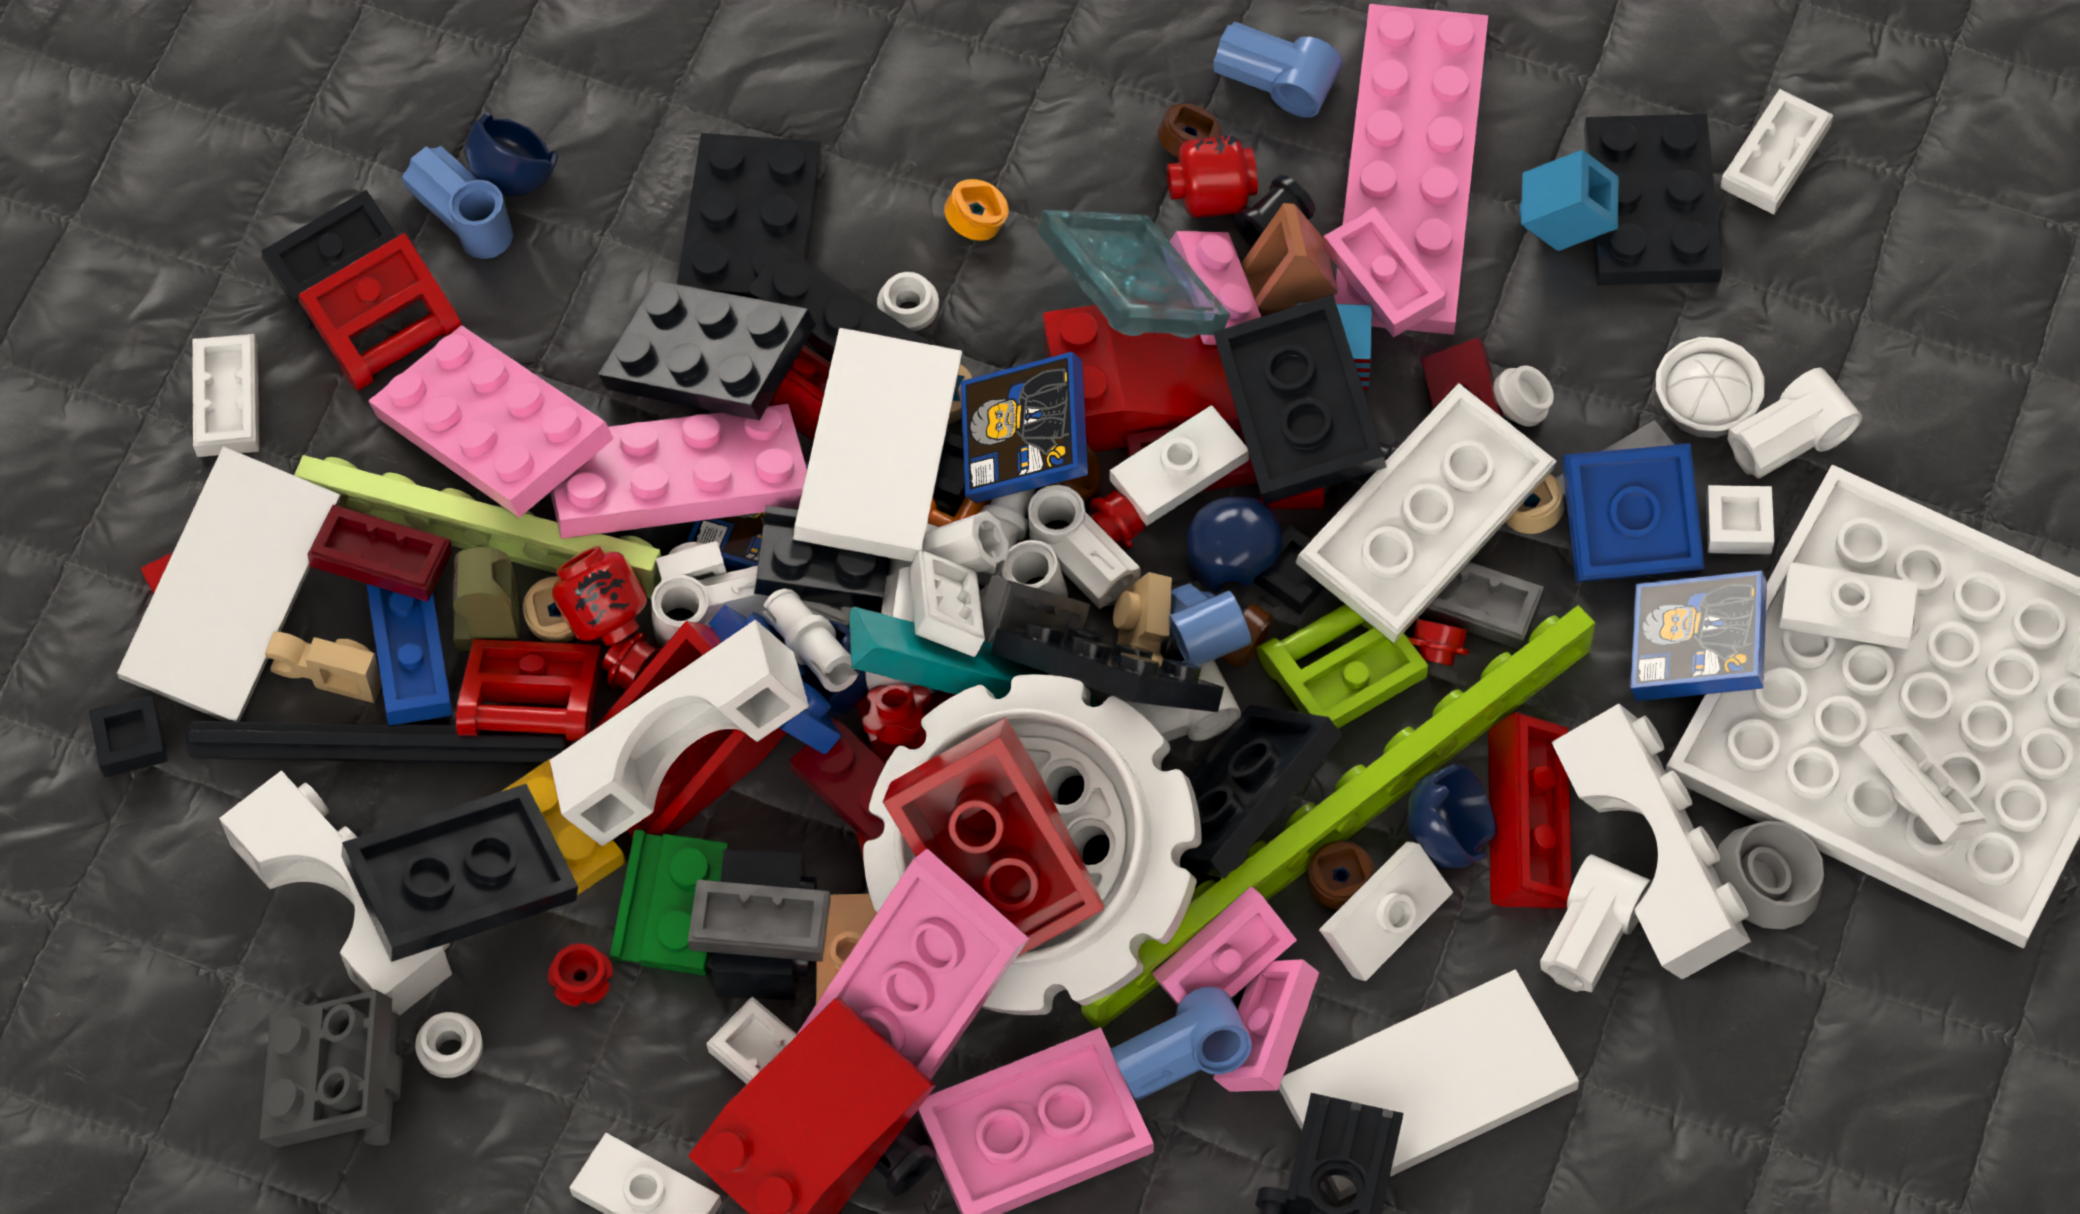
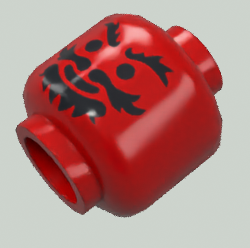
[1166,135,1258,218]
[551,546,647,646]

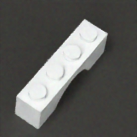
[550,620,809,846]
[1552,704,1751,979]
[219,770,452,1016]

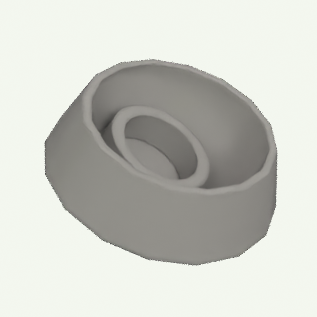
[1714,821,1824,930]

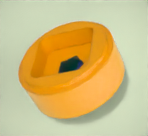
[944,179,1009,241]

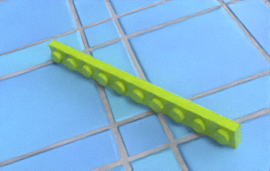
[1081,605,1595,1029]

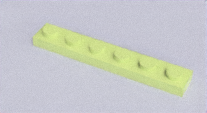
[294,455,662,599]

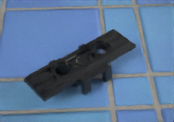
[1255,1093,1404,1214]

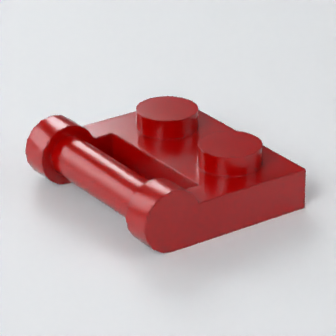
[298,233,462,391]
[456,639,602,741]

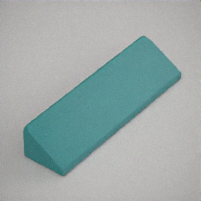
[849,607,1097,707]

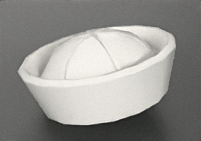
[1656,337,1764,438]

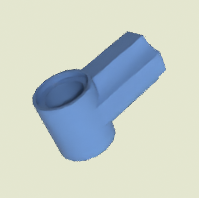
[1214,21,1343,118]
[402,146,513,259]
[1169,583,1251,666]
[1110,987,1252,1101]

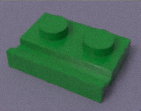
[610,830,730,976]

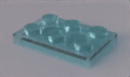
[1036,209,1230,338]

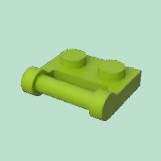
[1256,604,1428,729]

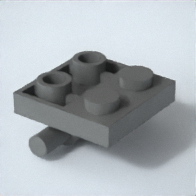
[259,990,403,1148]

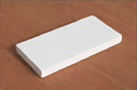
[793,328,962,562]
[1296,383,1557,643]
[117,446,341,722]
[1279,969,1579,1200]

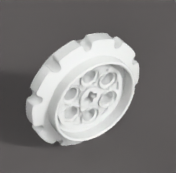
[863,674,1202,1015]

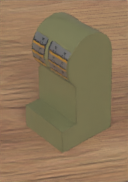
[453,547,521,652]

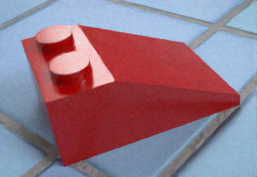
[1043,303,1239,452]
[591,620,787,838]
[883,718,1105,958]
[688,998,936,1214]

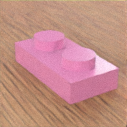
[1323,207,1446,338]
[1166,231,1261,345]
[1152,886,1297,1006]
[1213,959,1320,1092]

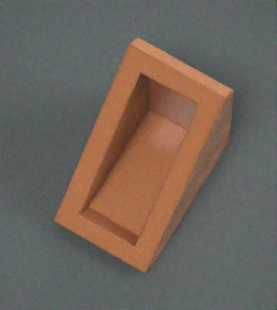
[1241,203,1338,317]

